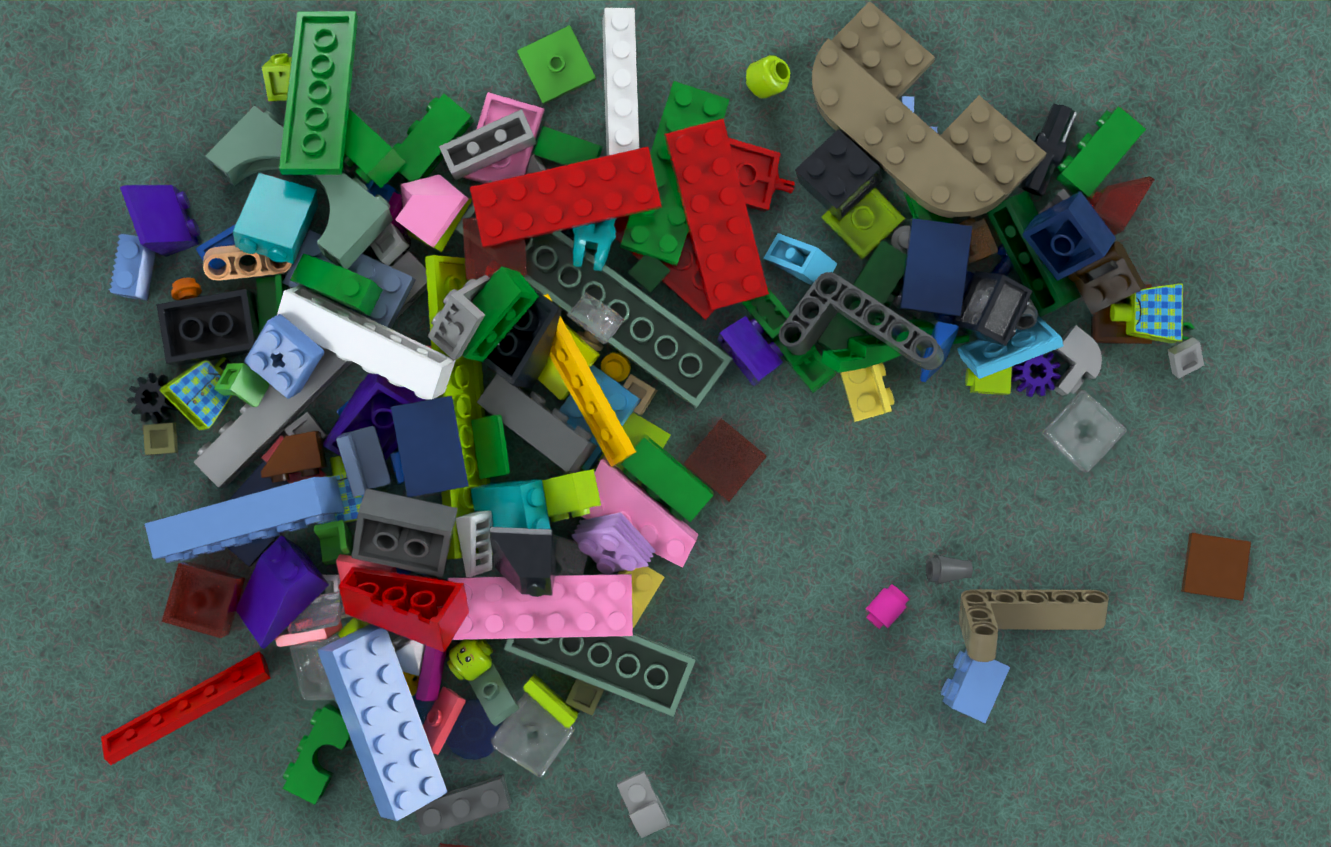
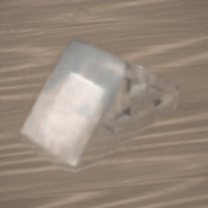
[567,292,625,344]

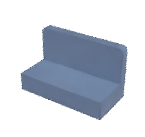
[336,425,391,497]

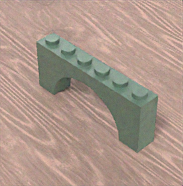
[205,106,393,269]

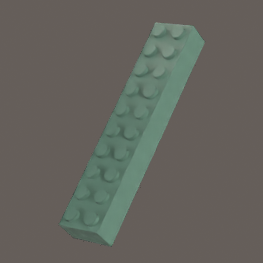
[455,180,733,409]

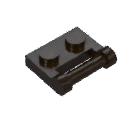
[1068,241,1146,314]

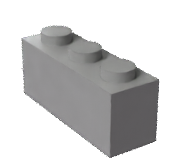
[439,109,537,180]

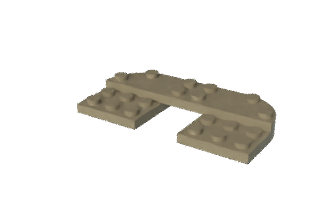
[812,1,1047,218]

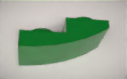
[534,126,603,165]

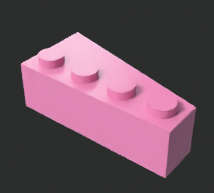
[581,455,698,568]

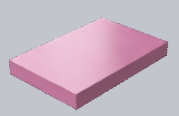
[463,92,545,184]

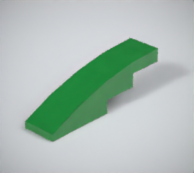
[741,287,836,393]
[821,319,935,373]

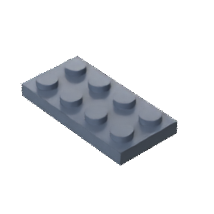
[283,230,416,329]

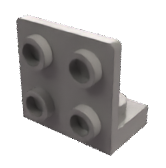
[427,275,490,360]

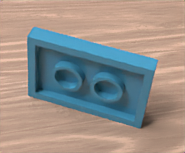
[560,365,641,471]

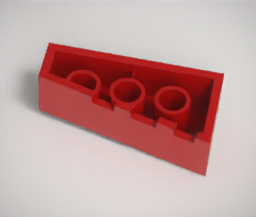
[339,567,469,652]

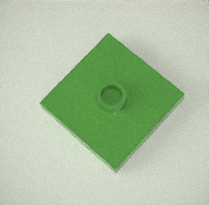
[517,25,596,105]

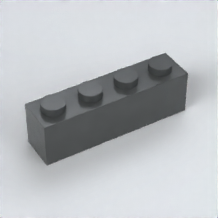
[477,374,597,473]

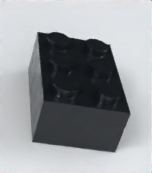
[156,289,260,366]

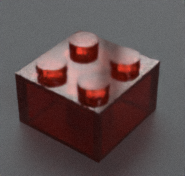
[161,562,245,638]

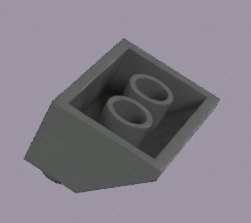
[352,489,458,578]

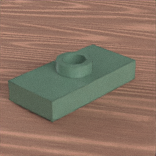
[469,663,520,726]

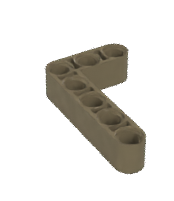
[959,589,1109,662]

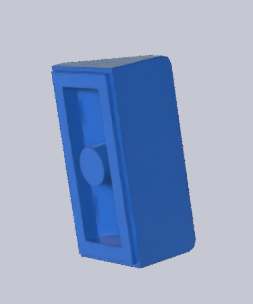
[920,321,959,382]

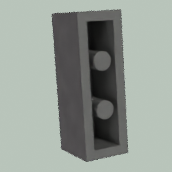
[415,774,512,836]

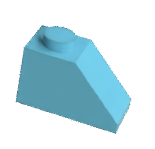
[763,233,837,285]

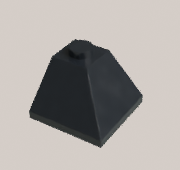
[489,527,556,597]

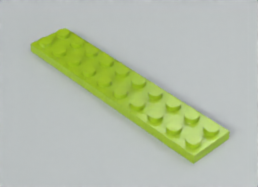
[425,255,493,559]

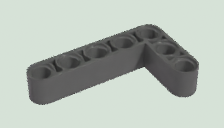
[779,272,944,370]

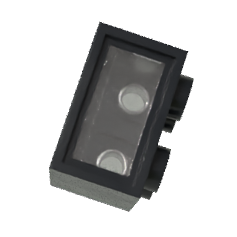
[795,129,882,221]
[951,271,1033,346]

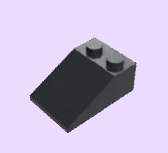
[483,285,562,389]

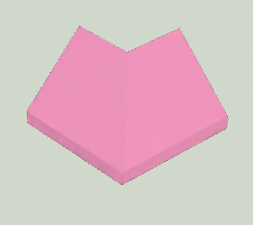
[395,175,469,248]

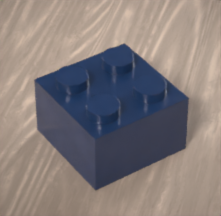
[1022,191,1116,281]

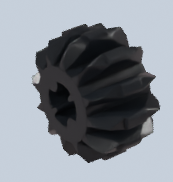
[127,373,178,424]

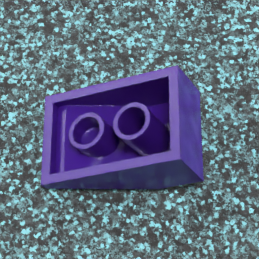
[120,185,200,257]
[717,316,783,386]
[323,373,426,460]
[236,535,329,649]

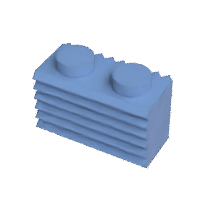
[109,234,156,301]

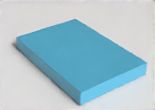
[957,316,1064,379]

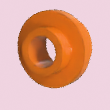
[171,277,202,300]

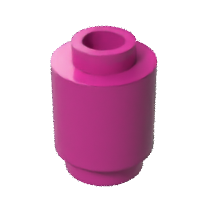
[866,584,909,629]

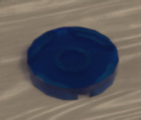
[446,699,504,760]

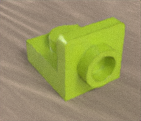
[262,53,292,101]

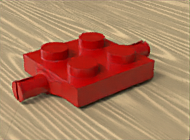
[729,138,795,212]

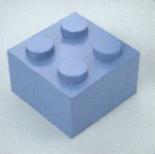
[941,649,1010,723]

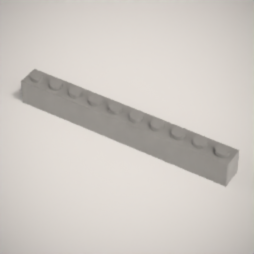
[194,251,427,488]

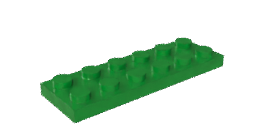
[279,11,358,175]
[620,81,730,266]

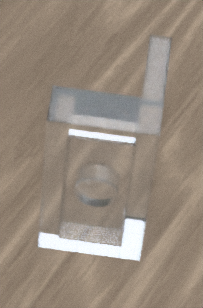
[288,591,352,635]

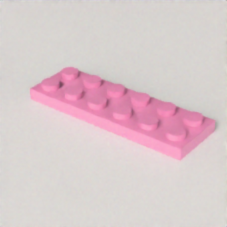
[448,574,633,640]

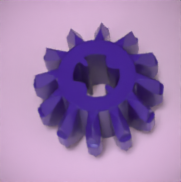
[1011,352,1061,397]

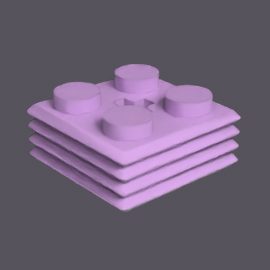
[572,513,656,575]

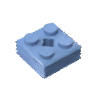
[244,314,324,399]

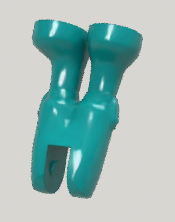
[573,218,616,271]

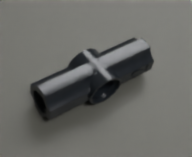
[1019,104,1077,197]

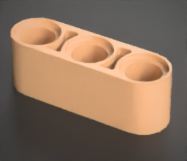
[203,245,292,281]

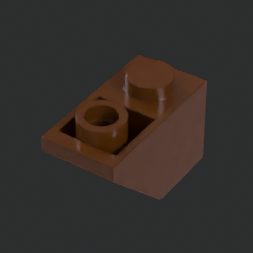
[261,431,327,483]

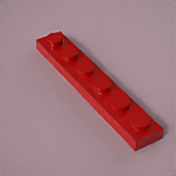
[101,651,271,765]

